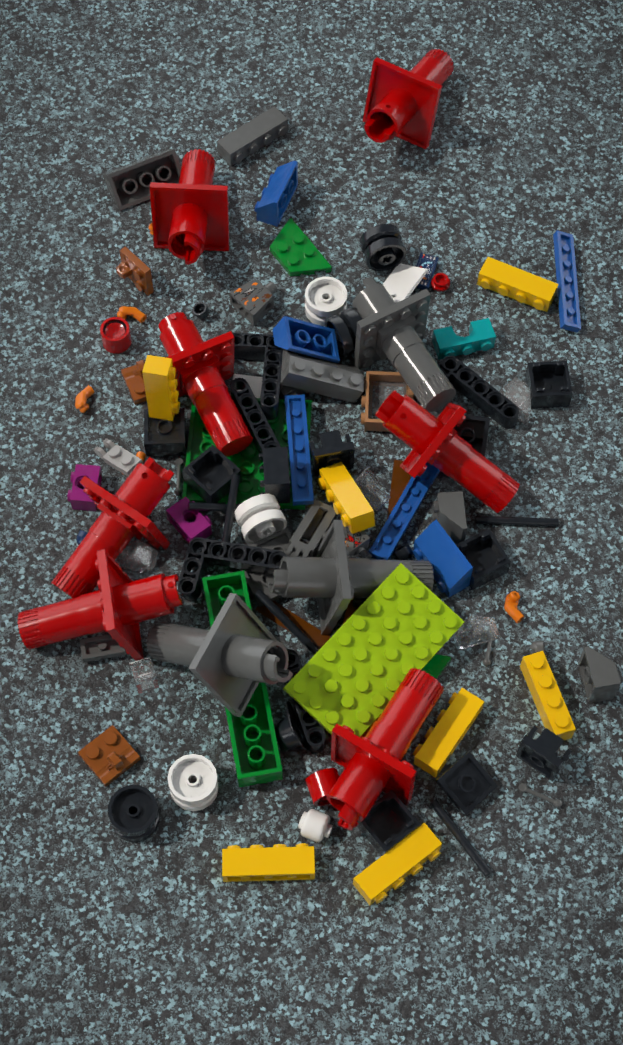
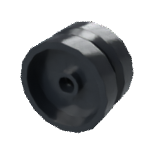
[360,224,407,271]
[325,307,362,358]
[108,785,160,842]

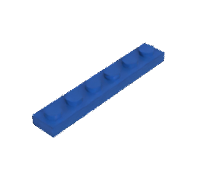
[553,230,581,333]
[285,394,314,505]
[369,462,440,560]

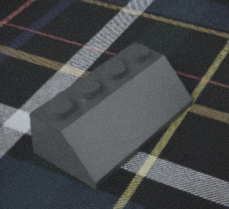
[102,148,181,211]
[280,349,364,403]

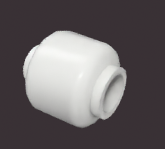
[298,809,333,843]

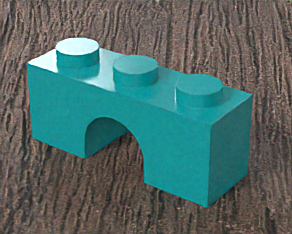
[432,318,496,360]

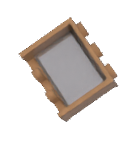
[361,371,414,432]

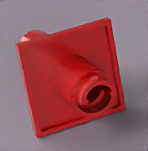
[363,49,454,150]
[150,149,230,265]
[158,312,253,456]
[375,390,520,513]
[51,457,175,598]
[17,549,182,661]
[326,668,444,830]

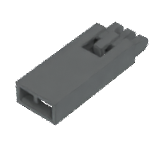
[285,499,337,557]

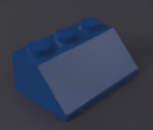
[254,161,298,227]
[272,316,340,363]
[413,519,473,598]

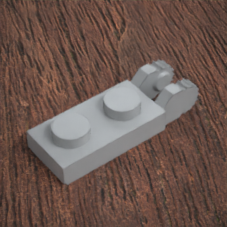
[94,438,144,477]

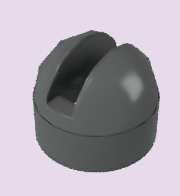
[529,640,545,654]

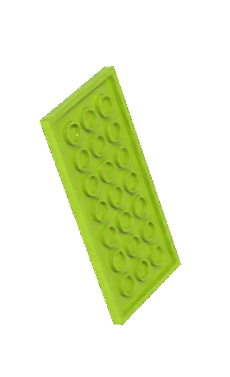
[283,563,464,737]

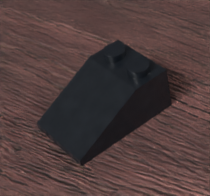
[441,415,490,473]

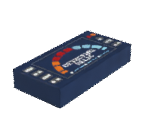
[416,253,439,290]

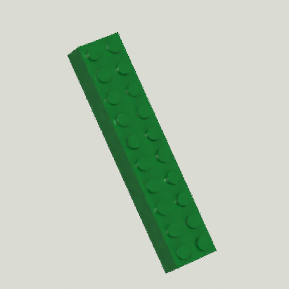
[202,571,283,787]

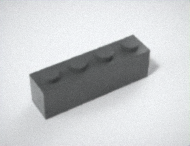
[217,106,288,166]

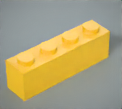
[477,257,558,312]
[142,355,180,421]
[318,462,375,534]
[520,651,576,741]
[413,688,484,778]
[353,823,442,905]
[222,843,315,882]

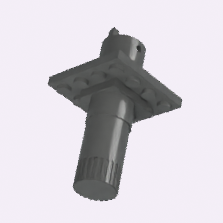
[352,278,456,412]
[268,520,434,635]
[146,593,293,717]

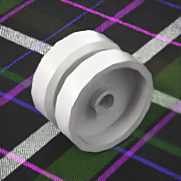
[305,277,347,327]
[234,494,287,544]
[167,754,219,811]

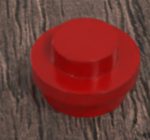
[431,273,450,291]

